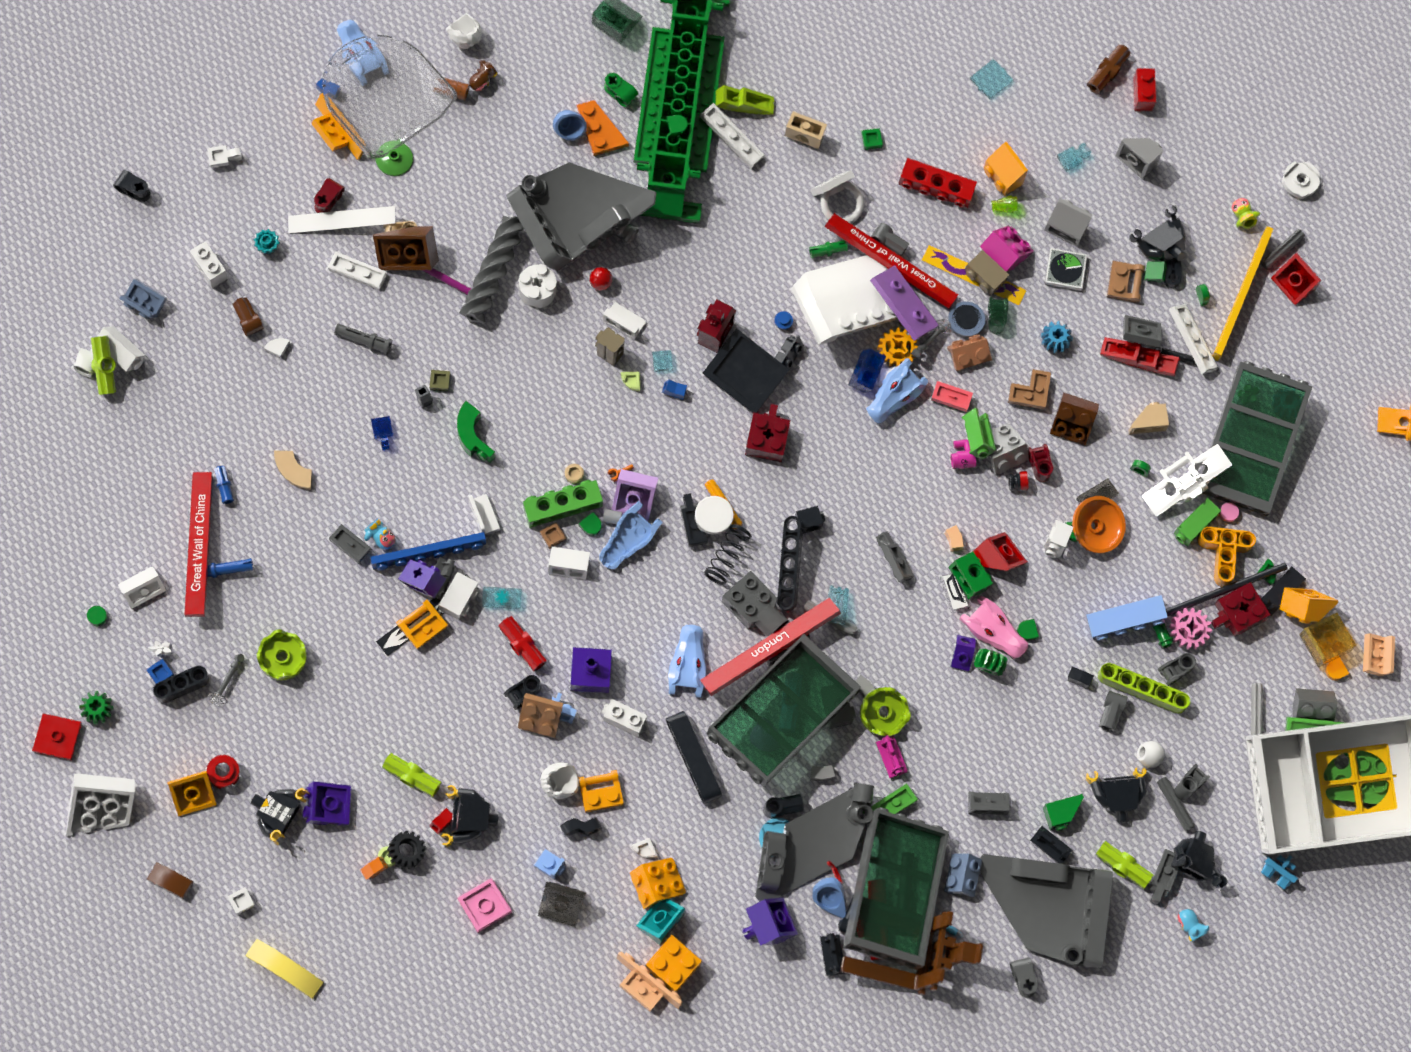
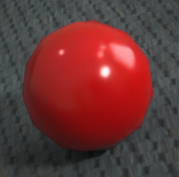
[589,267,613,291]

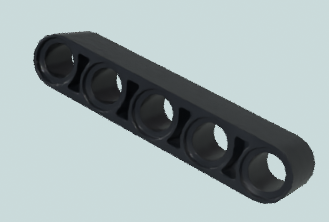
[777,516,804,611]
[665,710,722,804]

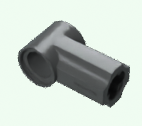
[870,223,909,256]
[1099,690,1128,732]

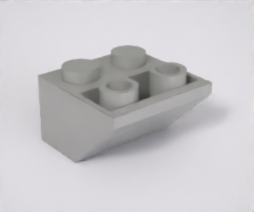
[1045,198,1093,247]

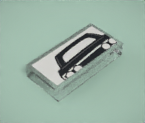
[940,573,970,613]

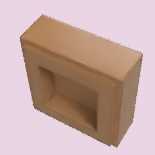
[540,522,566,549]

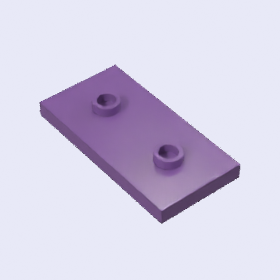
[870,265,939,341]

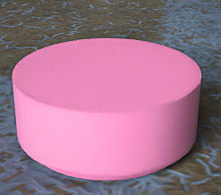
[1219,502,1239,522]

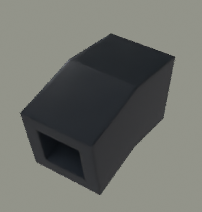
[415,385,433,409]
[1068,667,1094,688]

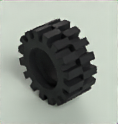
[387,831,426,870]

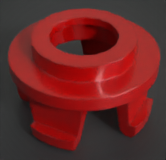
[206,755,240,789]

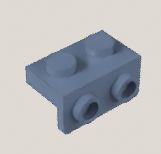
[119,279,167,319]
[944,853,982,897]

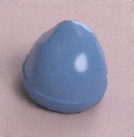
[553,110,587,140]

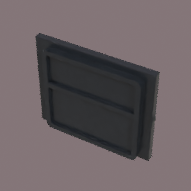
[702,328,790,413]

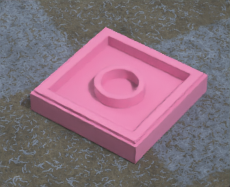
[457,878,512,933]

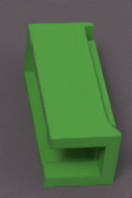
[962,408,996,460]
[1173,498,1221,546]

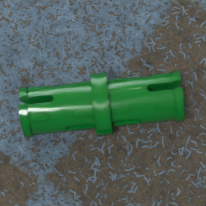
[809,239,848,259]

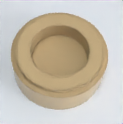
[565,464,584,484]

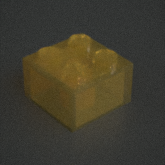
[1299,612,1357,668]

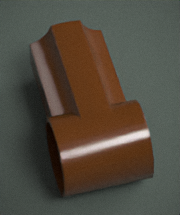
[232,297,264,337]

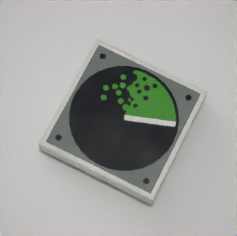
[1045,248,1087,291]

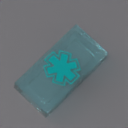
[482,587,522,609]

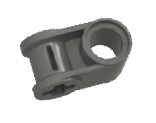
[1157,653,1196,686]
[1174,764,1210,800]
[1010,957,1038,998]

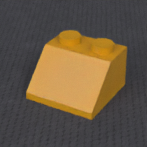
[984,141,1028,196]
[1280,587,1338,624]

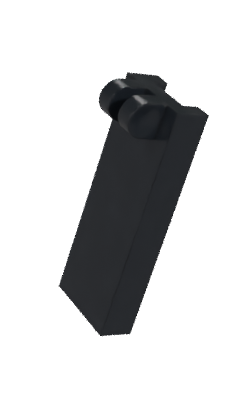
[1261,566,1306,616]

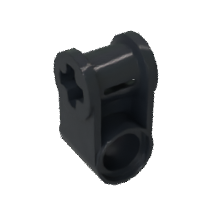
[113,170,151,202]
[503,675,541,710]

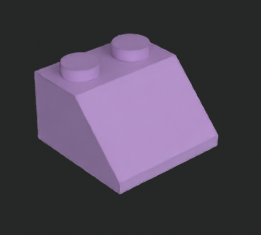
[612,469,658,521]

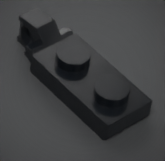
[680,493,708,547]

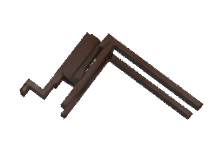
[841,904,983,995]

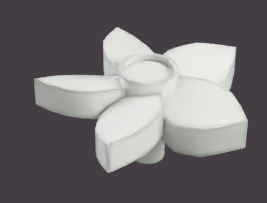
[148,640,171,657]

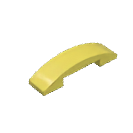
[246,939,324,999]

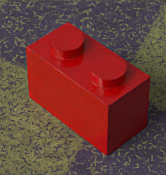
[1133,68,1156,111]

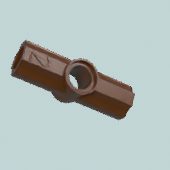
[1087,44,1131,94]

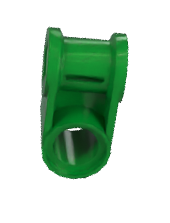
[604,73,639,108]

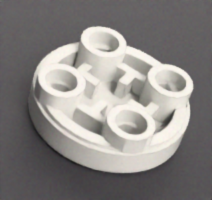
[695,496,734,535]

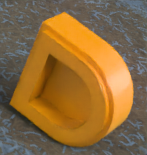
[1325,657,1349,680]

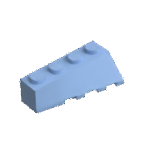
[1086,595,1168,640]

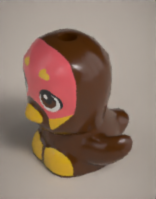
[469,60,498,91]

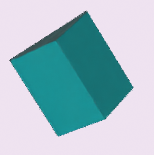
[636,899,686,945]

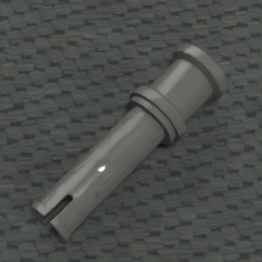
[334,323,393,355]

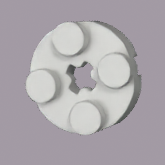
[1282,162,1320,199]

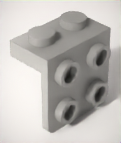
[989,424,1029,475]

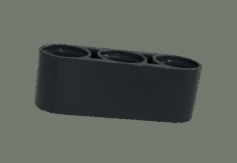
[153,665,209,703]

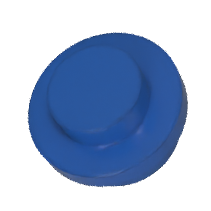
[774,311,793,330]

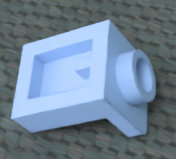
[552,692,577,724]
[534,849,566,879]

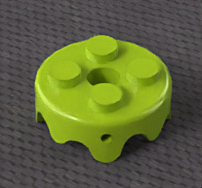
[256,629,307,680]
[860,687,911,736]

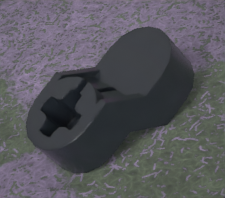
[560,817,602,837]

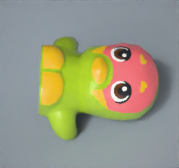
[1232,198,1260,229]

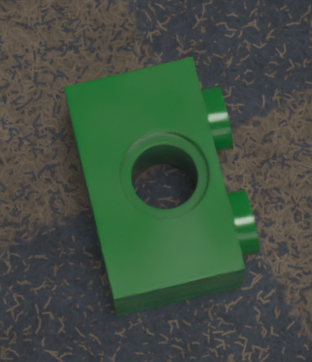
[948,551,993,600]

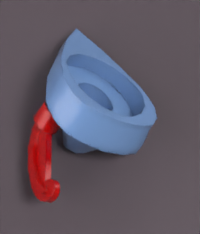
[812,861,846,918]

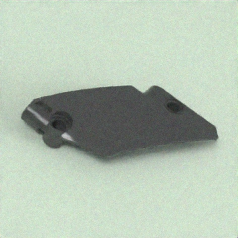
[755,783,874,902]

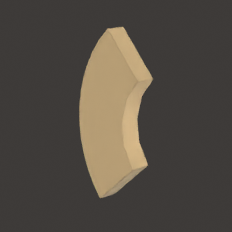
[274,450,312,490]

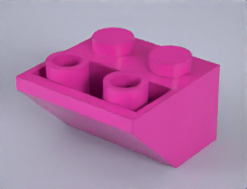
[980,225,1034,272]

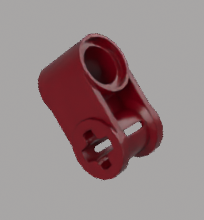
[314,178,345,213]
[1027,444,1053,482]

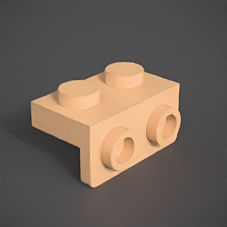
[1363,633,1395,676]

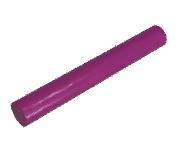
[422,268,471,294]

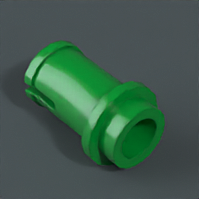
[1153,623,1173,648]

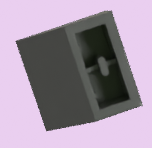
[1292,688,1338,721]

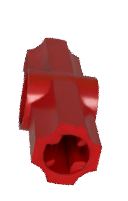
[498,616,547,672]

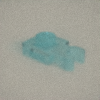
[1056,143,1092,172]

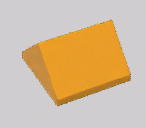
[167,771,217,817]

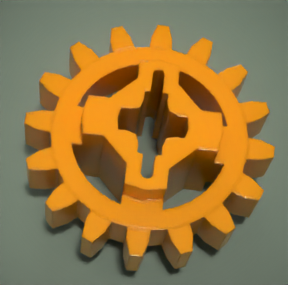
[877,328,918,368]

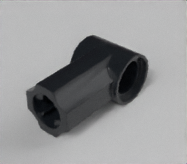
[763,794,804,819]

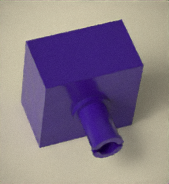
[570,647,612,693]
[743,898,798,946]

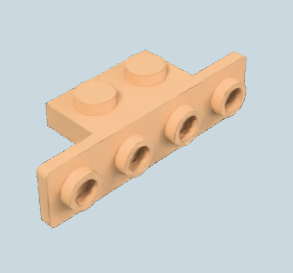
[617,951,683,1012]

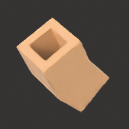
[944,525,964,551]

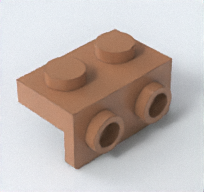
[947,335,992,371]

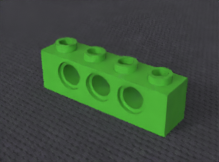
[523,480,603,528]

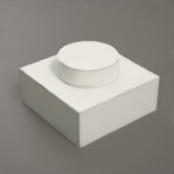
[227,887,255,915]

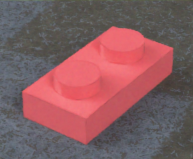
[931,381,973,412]

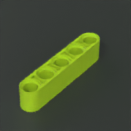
[1097,663,1190,714]

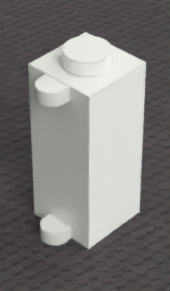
[98,326,145,371]

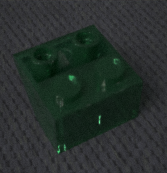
[592,0,643,43]

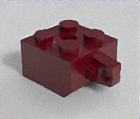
[696,299,736,353]
[745,404,791,463]
[1211,582,1270,637]

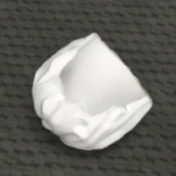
[446,13,482,49]
[540,763,579,800]

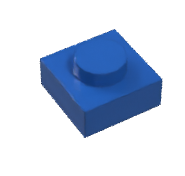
[146,659,174,684]

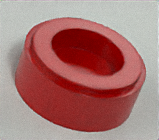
[1019,471,1029,490]

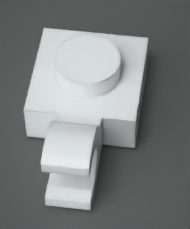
[207,145,242,168]

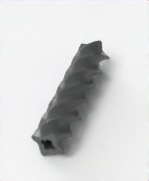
[459,216,524,324]

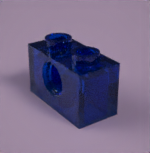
[848,348,886,393]

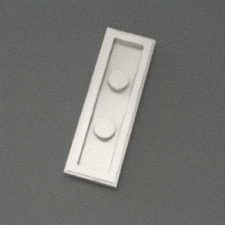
[328,251,387,290]

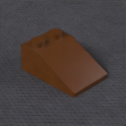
[373,226,439,270]

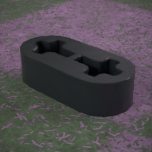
[1164,258,1182,288]

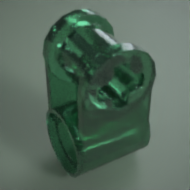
[988,297,1008,334]

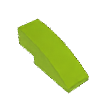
[715,85,774,115]

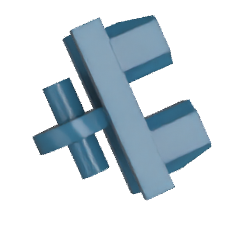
[1261,855,1297,890]

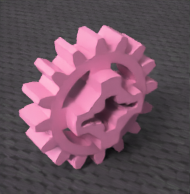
[1169,608,1212,650]

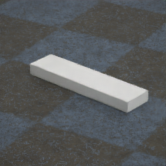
[699,103,765,169]
[1169,304,1218,374]

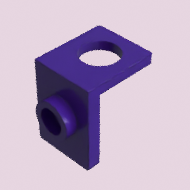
[951,635,976,671]

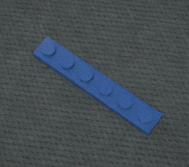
[370,532,486,571]

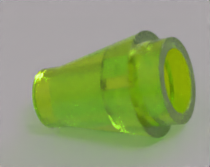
[991,195,1018,213]

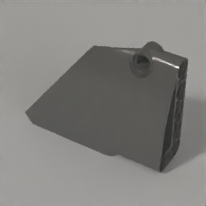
[506,162,656,271]
[980,854,1113,968]

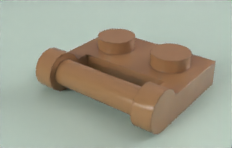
[1107,261,1145,302]

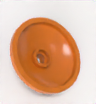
[1072,496,1126,553]

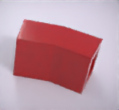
[429,808,452,835]

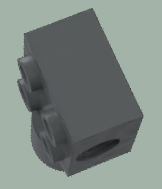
[722,571,789,637]

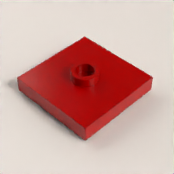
[32,713,82,761]

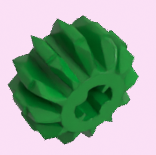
[974,649,1008,676]
[79,691,114,725]

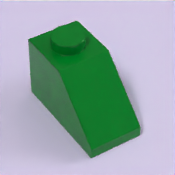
[1043,794,1084,831]

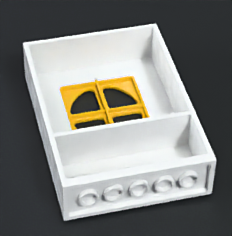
[1245,715,1411,854]

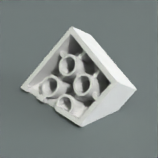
[66,773,135,836]

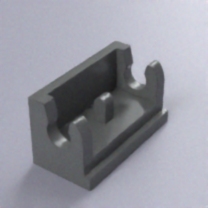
[968,791,1010,815]

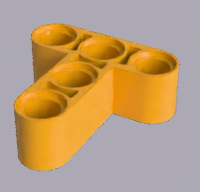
[1197,527,1256,587]

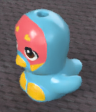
[364,518,395,550]
[1178,909,1209,942]

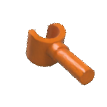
[607,464,634,482]

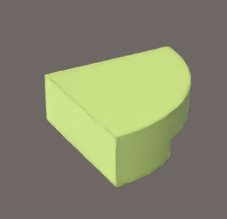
[621,371,640,391]

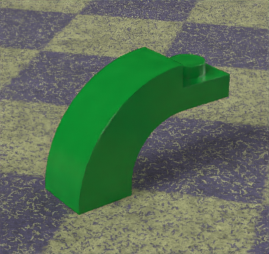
[457,401,495,463]

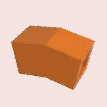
[360,857,388,880]

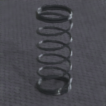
[704,524,752,585]

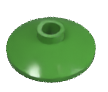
[376,141,413,176]

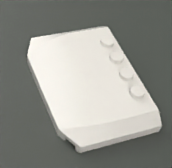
[791,255,900,345]

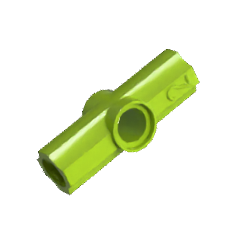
[91,335,116,395]
[382,753,442,797]
[1095,841,1154,889]

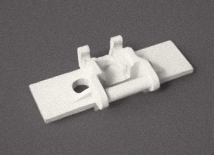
[1142,444,1233,517]

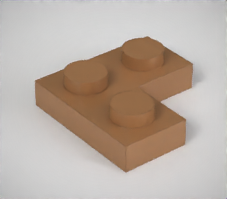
[1008,369,1051,410]

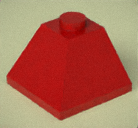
[973,532,1028,571]

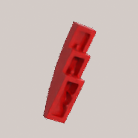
[1100,337,1180,377]

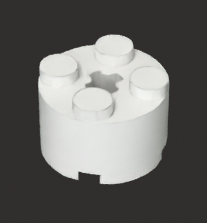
[519,264,556,308]

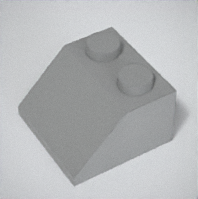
[1115,138,1164,180]

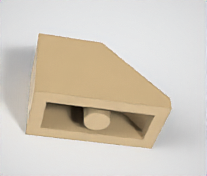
[1128,402,1169,434]

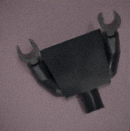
[1129,205,1186,263]
[1171,831,1228,888]

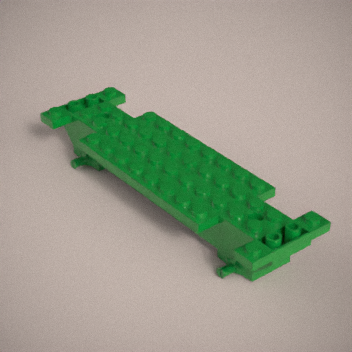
[633,0,730,224]

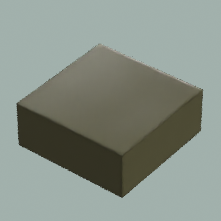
[429,370,450,392]

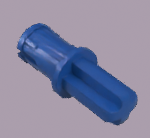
[214,466,234,504]

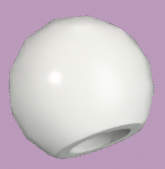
[1137,741,1165,768]

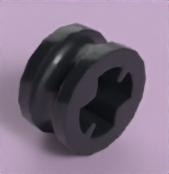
[1008,473,1020,490]

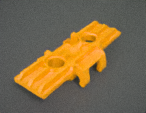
[1377,405,1411,441]

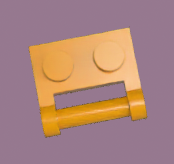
[396,599,448,650]
[578,770,624,813]

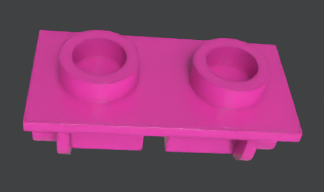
[876,736,908,778]

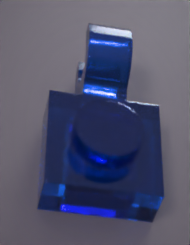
[371,416,393,451]

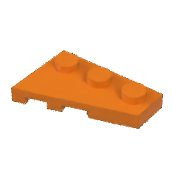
[577,100,629,156]

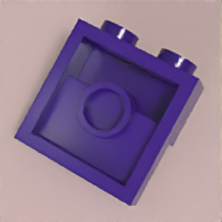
[303,781,351,826]

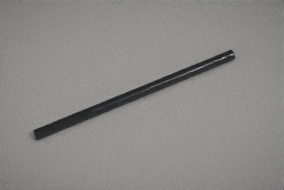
[1149,562,1288,624]

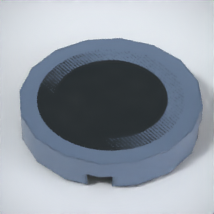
[948,301,985,338]

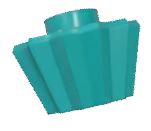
[253,229,280,255]

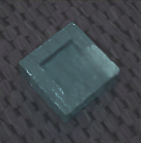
[652,350,673,372]

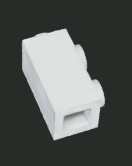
[601,699,647,737]

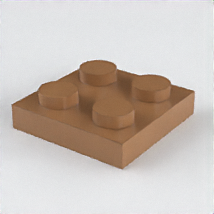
[518,693,563,738]

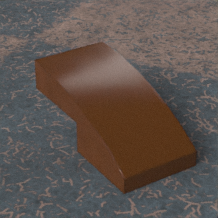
[147,862,194,899]

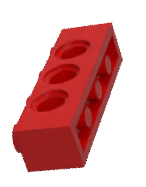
[898,158,977,208]

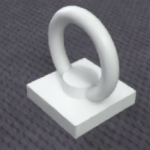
[810,170,864,224]

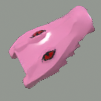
[959,596,1028,660]

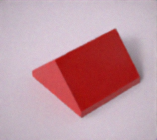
[1271,253,1321,305]

